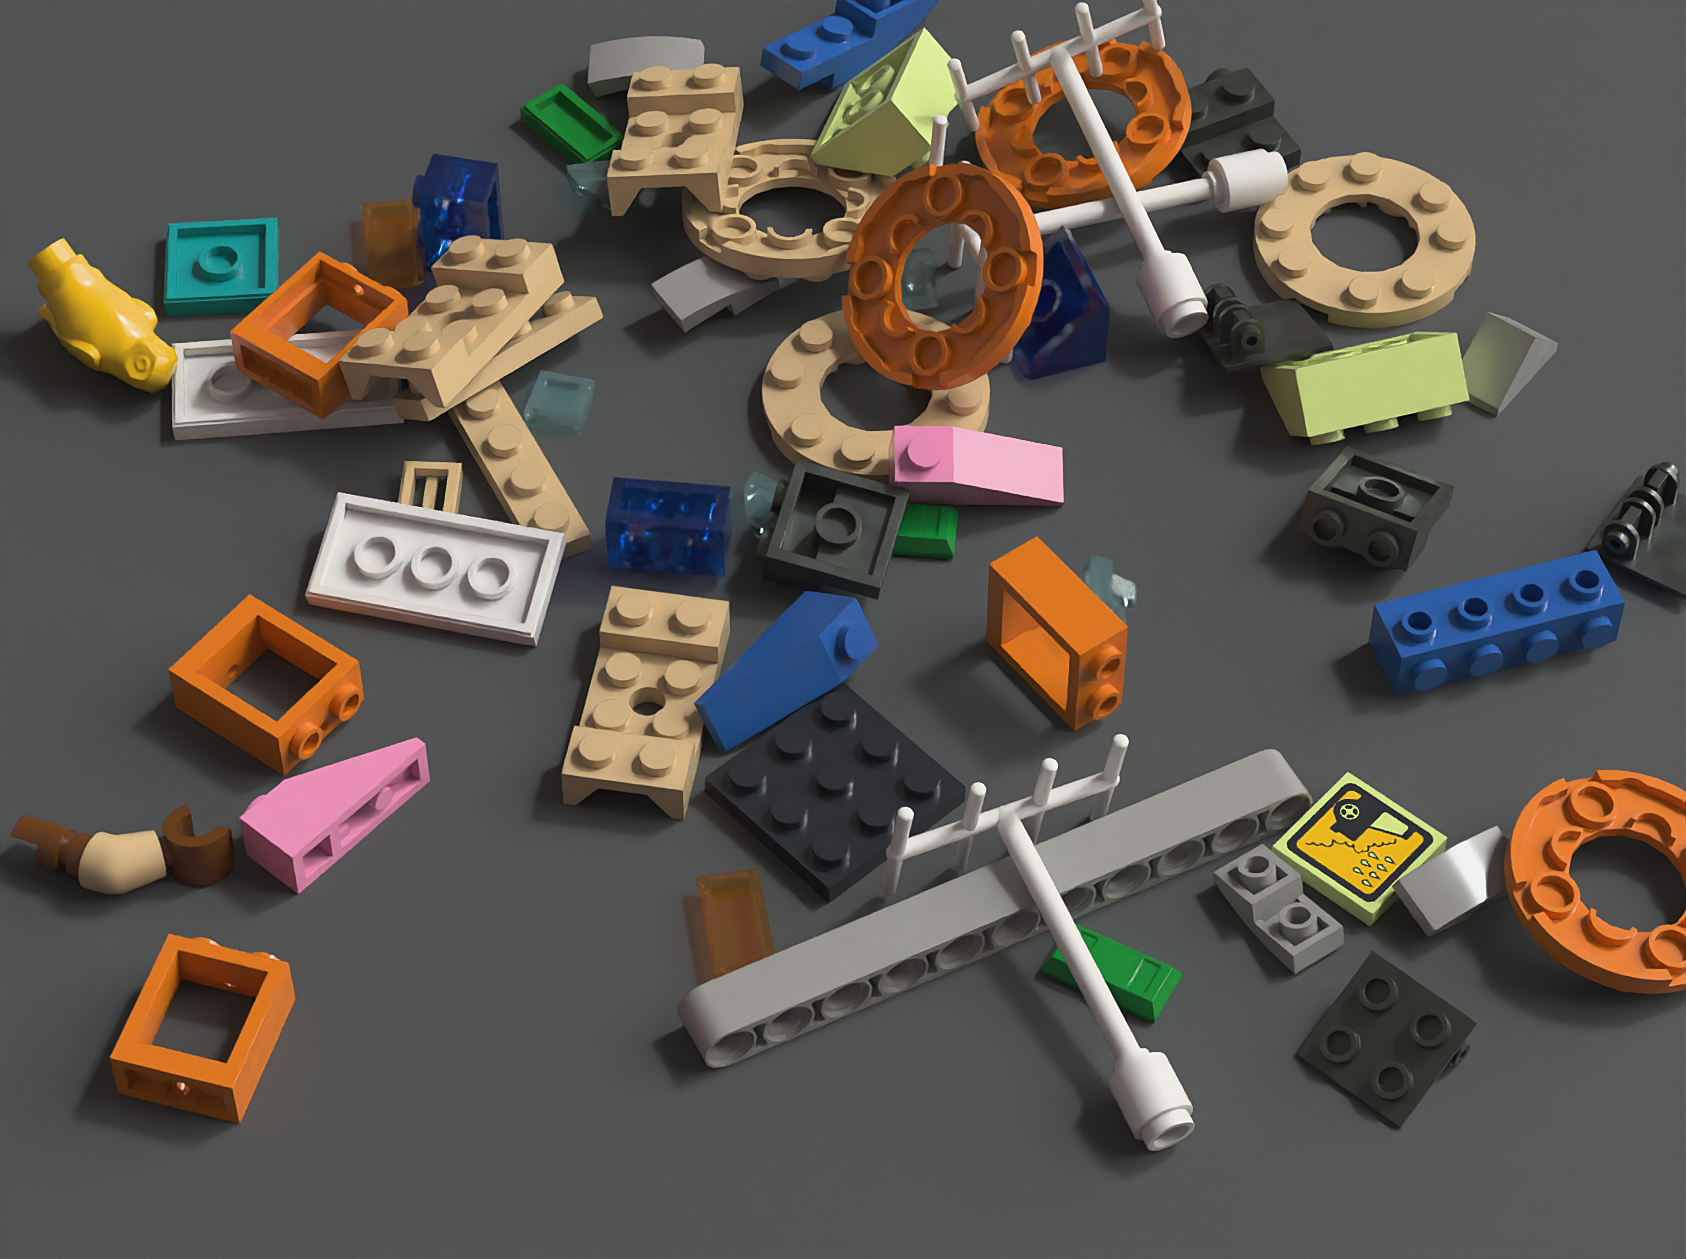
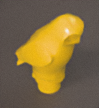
[27,238,178,393]

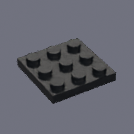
[705,682,966,903]

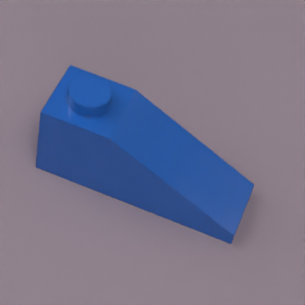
[694,591,879,752]

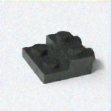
[1173,67,1301,180]
[1298,446,1454,572]
[755,459,910,600]

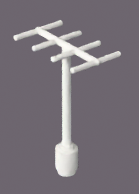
[947,0,1209,338]
[927,115,1288,363]
[881,734,1195,1151]

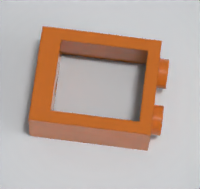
[230,251,409,420]
[986,536,1128,731]
[168,594,364,776]
[110,934,296,1124]

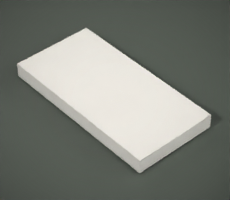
[172,329,404,441]
[305,492,566,647]

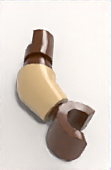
[10,804,235,894]

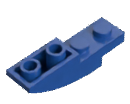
[760,0,939,90]

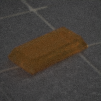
[362,198,425,288]
[696,869,775,978]

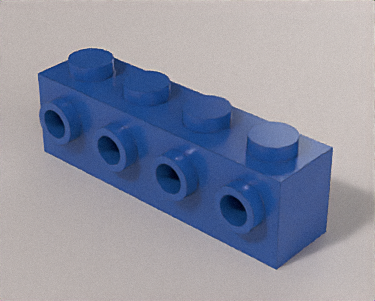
[1368,550,1625,696]

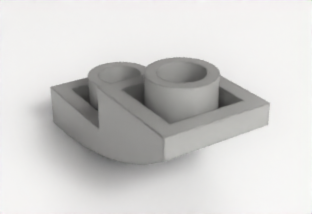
[587,36,705,97]
[651,256,780,333]
[1392,826,1508,937]
[1213,844,1344,974]

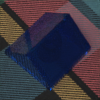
[1013,226,1110,380]

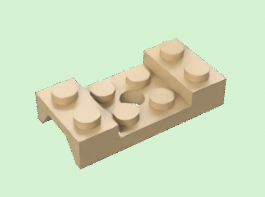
[606,64,744,216]
[338,235,564,408]
[561,586,730,820]

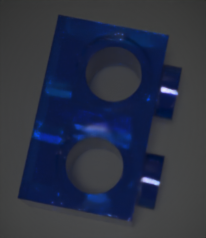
[412,154,505,272]
[605,477,732,577]

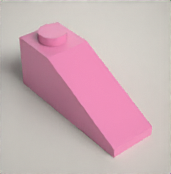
[888,426,1064,506]
[239,737,430,894]

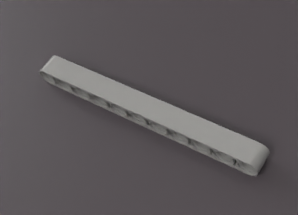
[677,749,1313,1068]

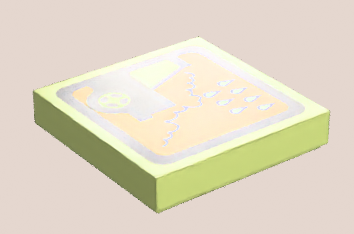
[1272,772,1447,926]

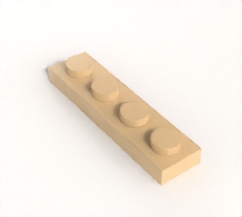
[391,291,603,421]
[447,380,592,560]

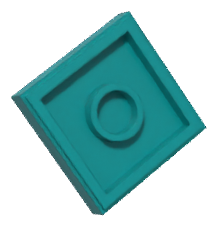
[164,218,279,317]

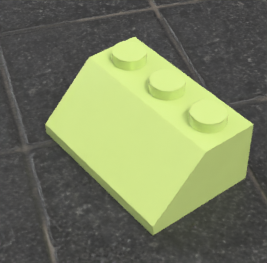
[810,27,965,177]
[1260,332,1469,445]

